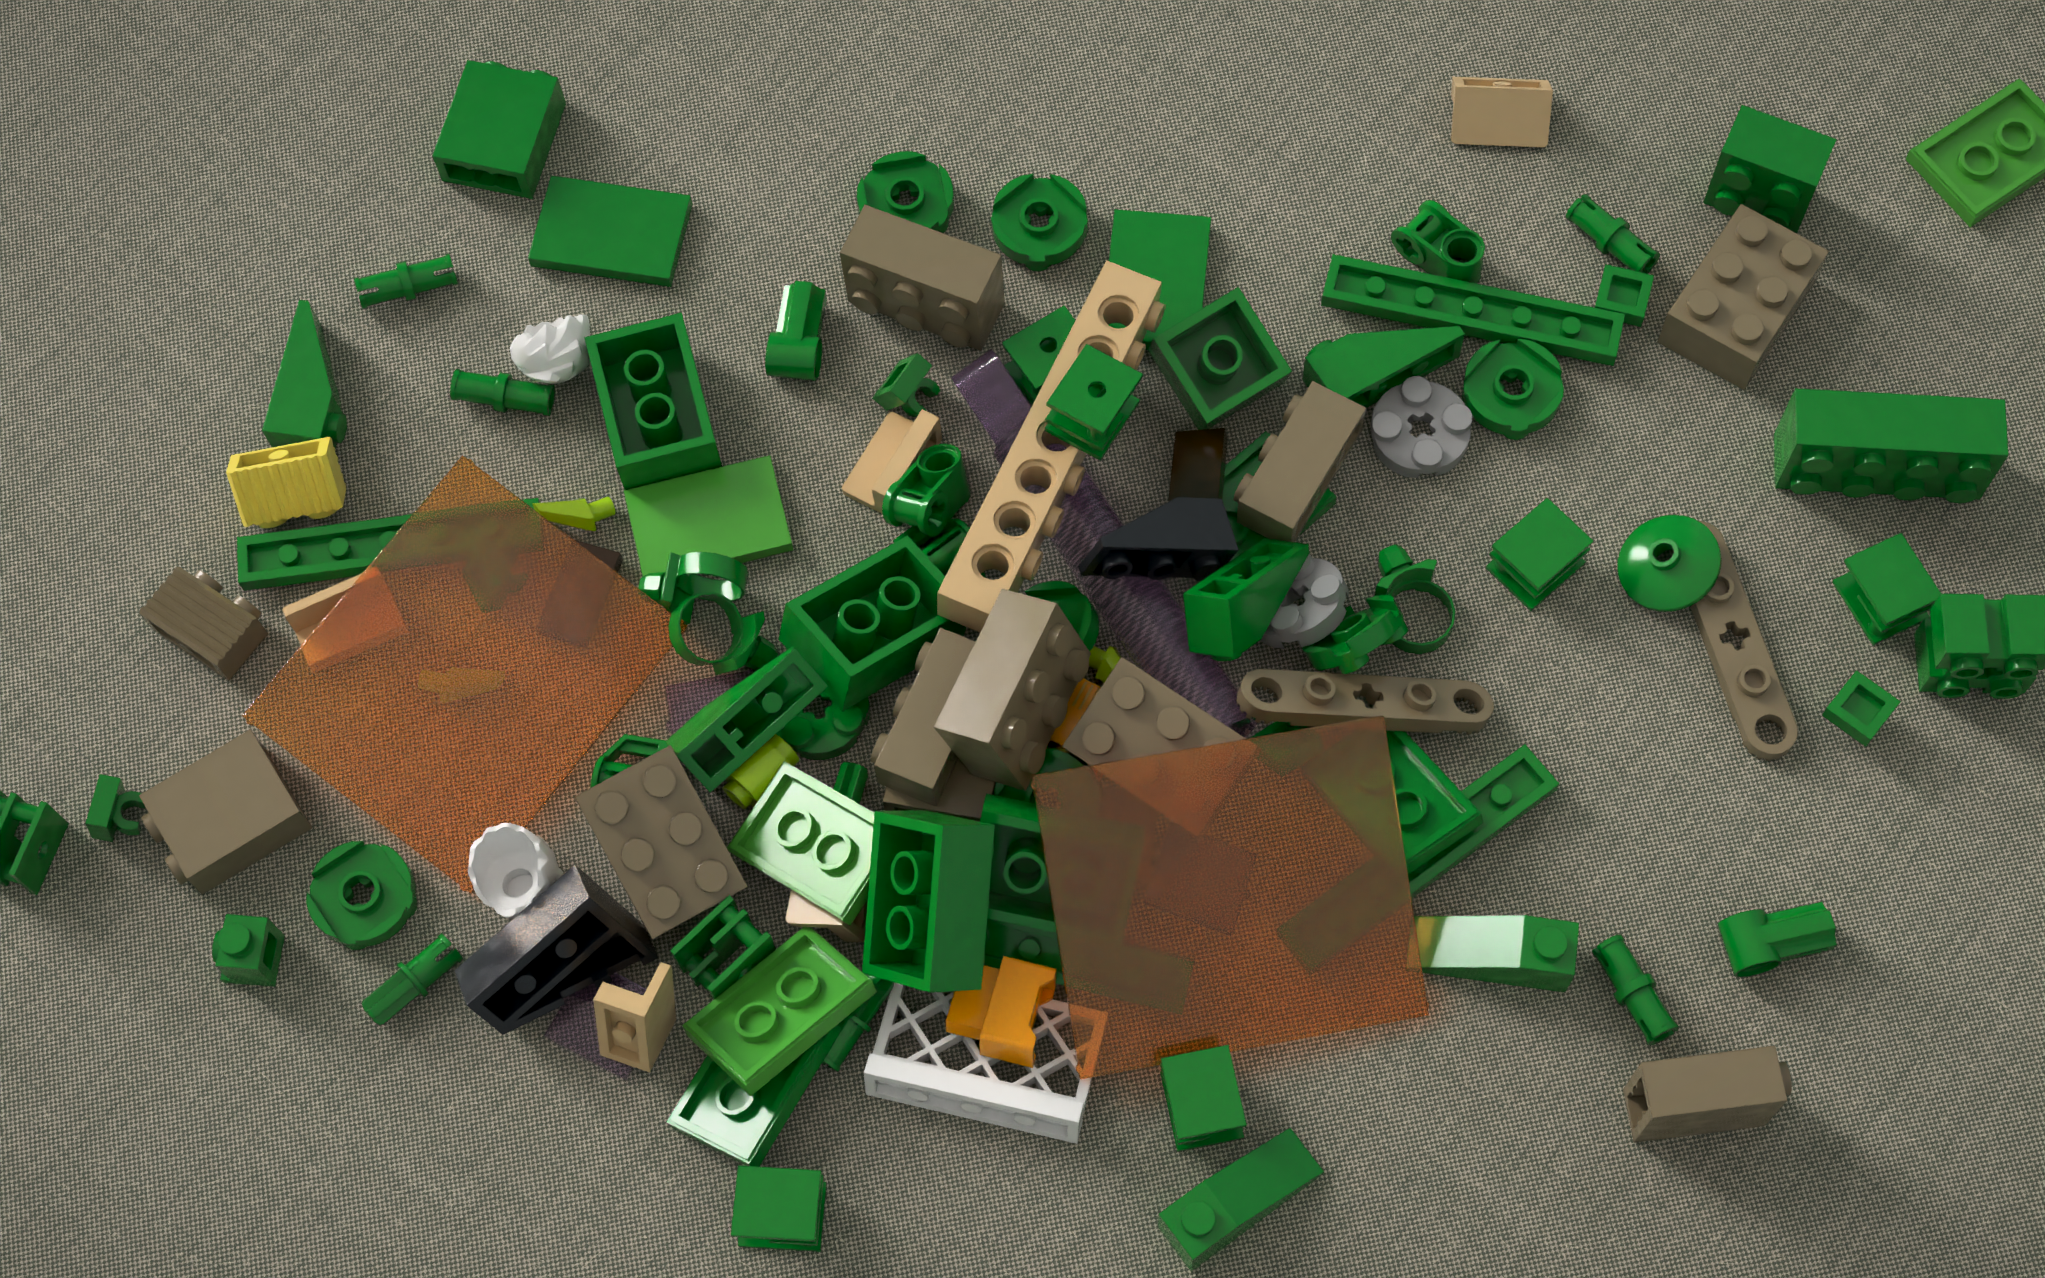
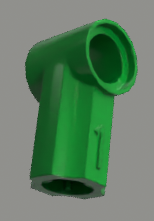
[765,281,827,381]
[1718,902,1837,978]

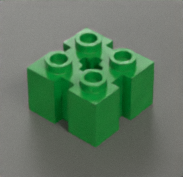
[1914,593,2045,699]

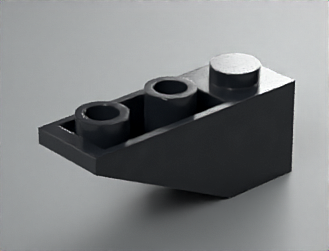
[1078,497,1239,581]

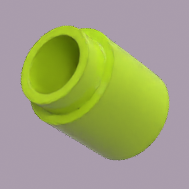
[723,734,800,810]

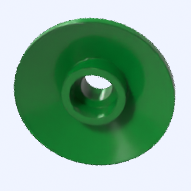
[1617,515,1722,612]

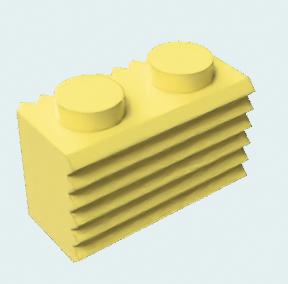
[226,437,346,528]

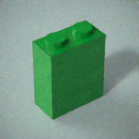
[432,60,566,199]

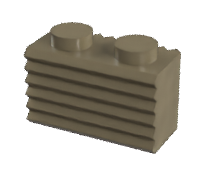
[139,566,268,681]

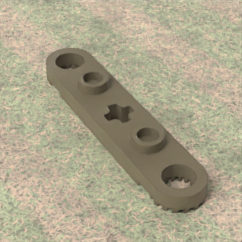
[1670,521,1798,761]
[1236,669,1494,735]

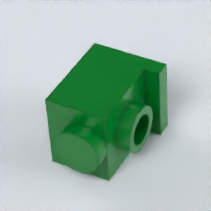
[212,914,285,987]

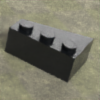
[455,865,659,1035]

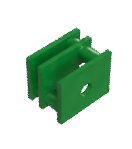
[1002,305,1076,406]
[1045,344,1143,461]
[1486,498,1593,611]
[1832,533,1941,646]
[0,790,69,895]
[670,895,776,1000]
[1160,1045,1247,1152]
[731,1165,827,1252]

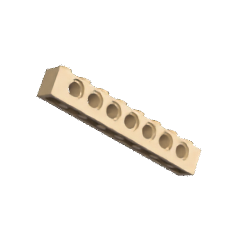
[937,260,1166,632]

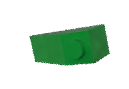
[262,300,347,449]
[1302,326,1465,408]
[1183,538,1309,661]
[665,646,828,793]
[1404,915,1579,993]
[1158,1128,1324,1272]

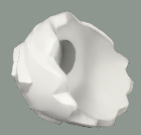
[510,314,590,384]
[468,823,564,919]

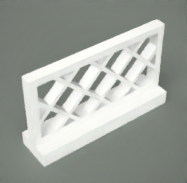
[864,983,1108,1144]

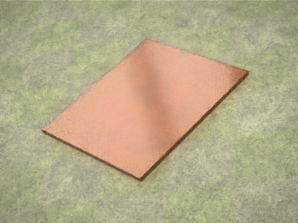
[242,455,688,895]
[1031,716,1429,1079]

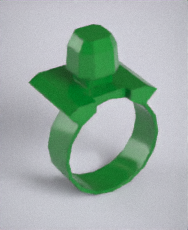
[1375,544,1456,654]
[638,552,749,626]
[668,592,778,675]

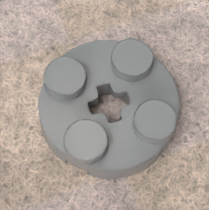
[1370,376,1472,478]
[1261,553,1349,649]

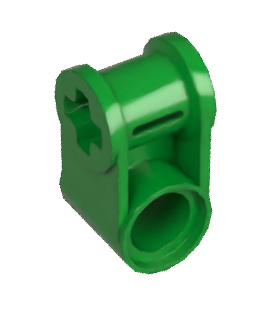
[1391,200,1485,284]
[882,444,971,537]

